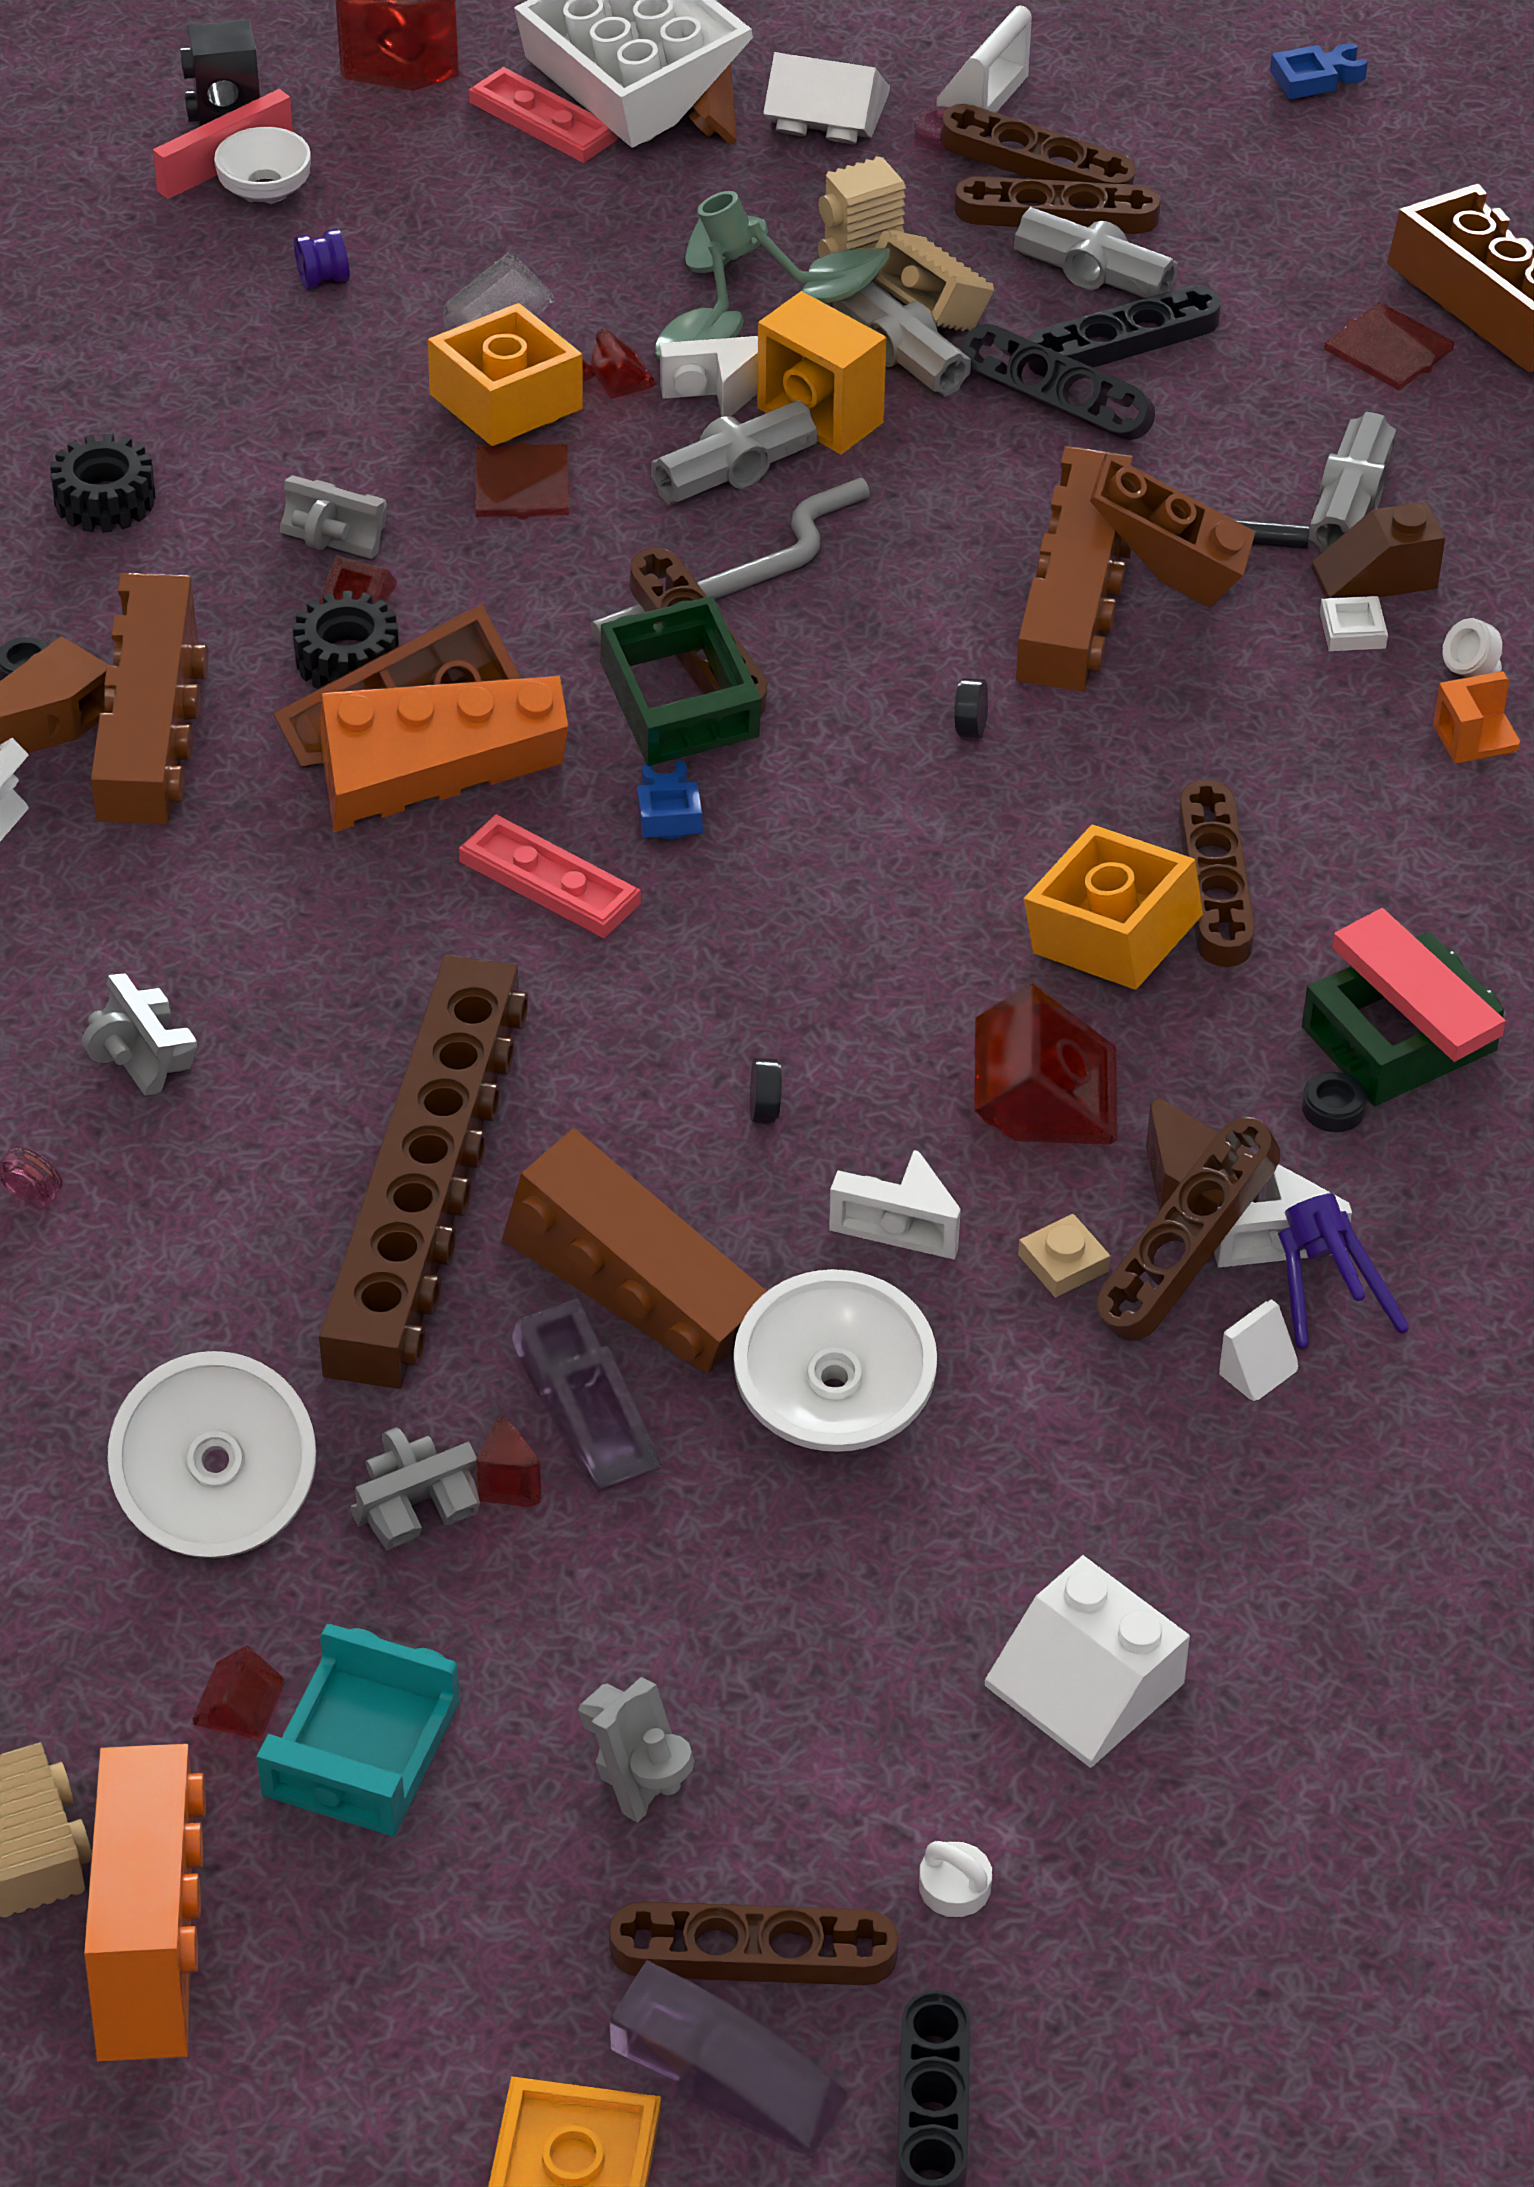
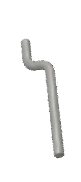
[591,478,870,643]

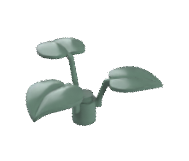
[653,191,891,360]

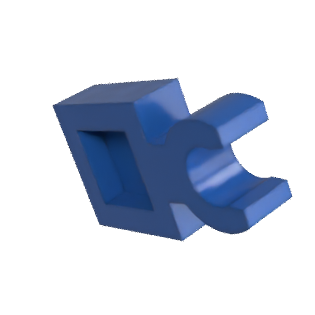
[1270,43,1368,99]
[637,761,703,840]

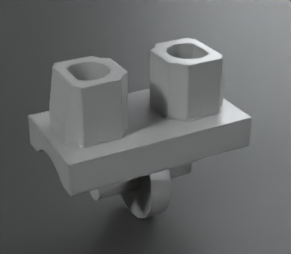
[280,475,387,559]
[82,973,197,1096]
[350,1427,480,1550]
[578,1677,695,1823]

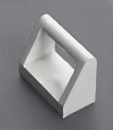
[936,6,1032,116]

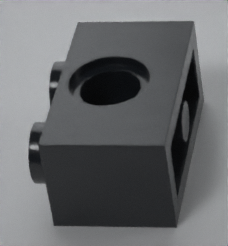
[180,19,260,127]

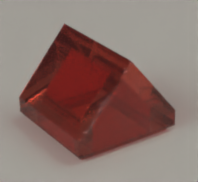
[590,328,655,399]
[476,1416,541,1507]
[192,1645,284,1741]

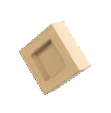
[1018,1214,1111,1298]

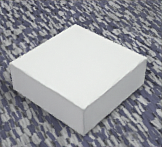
[1320,596,1388,651]

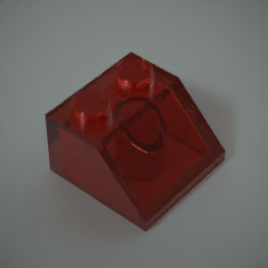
[335,0,459,91]
[974,982,1118,1145]

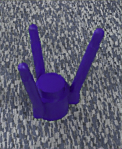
[1278,1193,1409,1349]

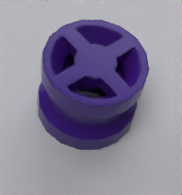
[294,228,350,290]

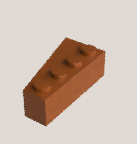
[1387,184,1534,373]
[1016,446,1133,692]
[91,573,209,824]
[502,1127,767,1374]

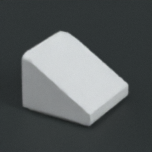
[1219,1299,1298,1401]

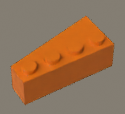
[319,676,568,832]
[84,1744,206,2062]

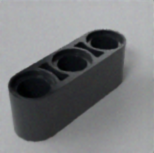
[896,1990,970,2187]

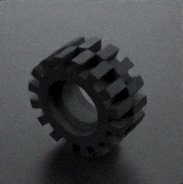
[50,434,156,533]
[293,591,399,689]

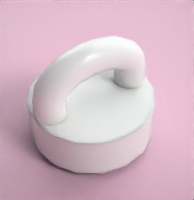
[1443,618,1502,678]
[919,1841,992,1917]

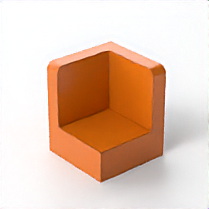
[1433,671,1520,764]

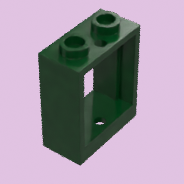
[600,595,762,766]
[1301,931,1504,1107]

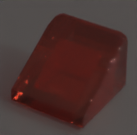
[319,556,397,605]

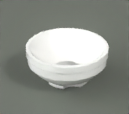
[214,127,311,204]

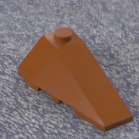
[273,604,521,766]

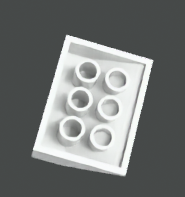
[514,0,753,148]

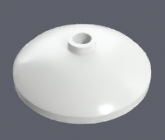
[734,1269,937,1452]
[108,1351,316,1559]

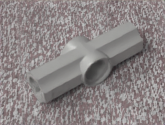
[1014,207,1178,298]
[833,281,971,397]
[651,400,817,505]
[1309,412,1397,552]

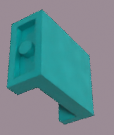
[256,1624,460,1837]

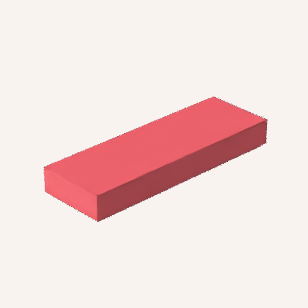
[469,67,618,163]
[153,89,293,199]
[459,814,641,938]
[1332,908,1506,1062]

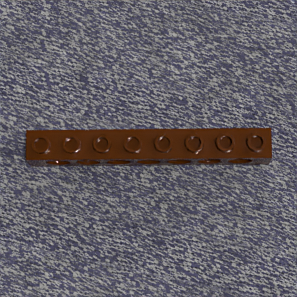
[319,955,528,1389]

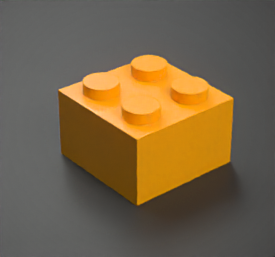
[757,291,886,455]
[428,303,583,446]
[1024,824,1203,990]

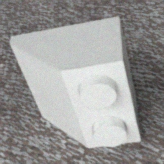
[763,52,890,144]
[985,1555,1190,1768]

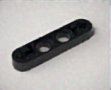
[1027,285,1221,377]
[961,324,1155,440]

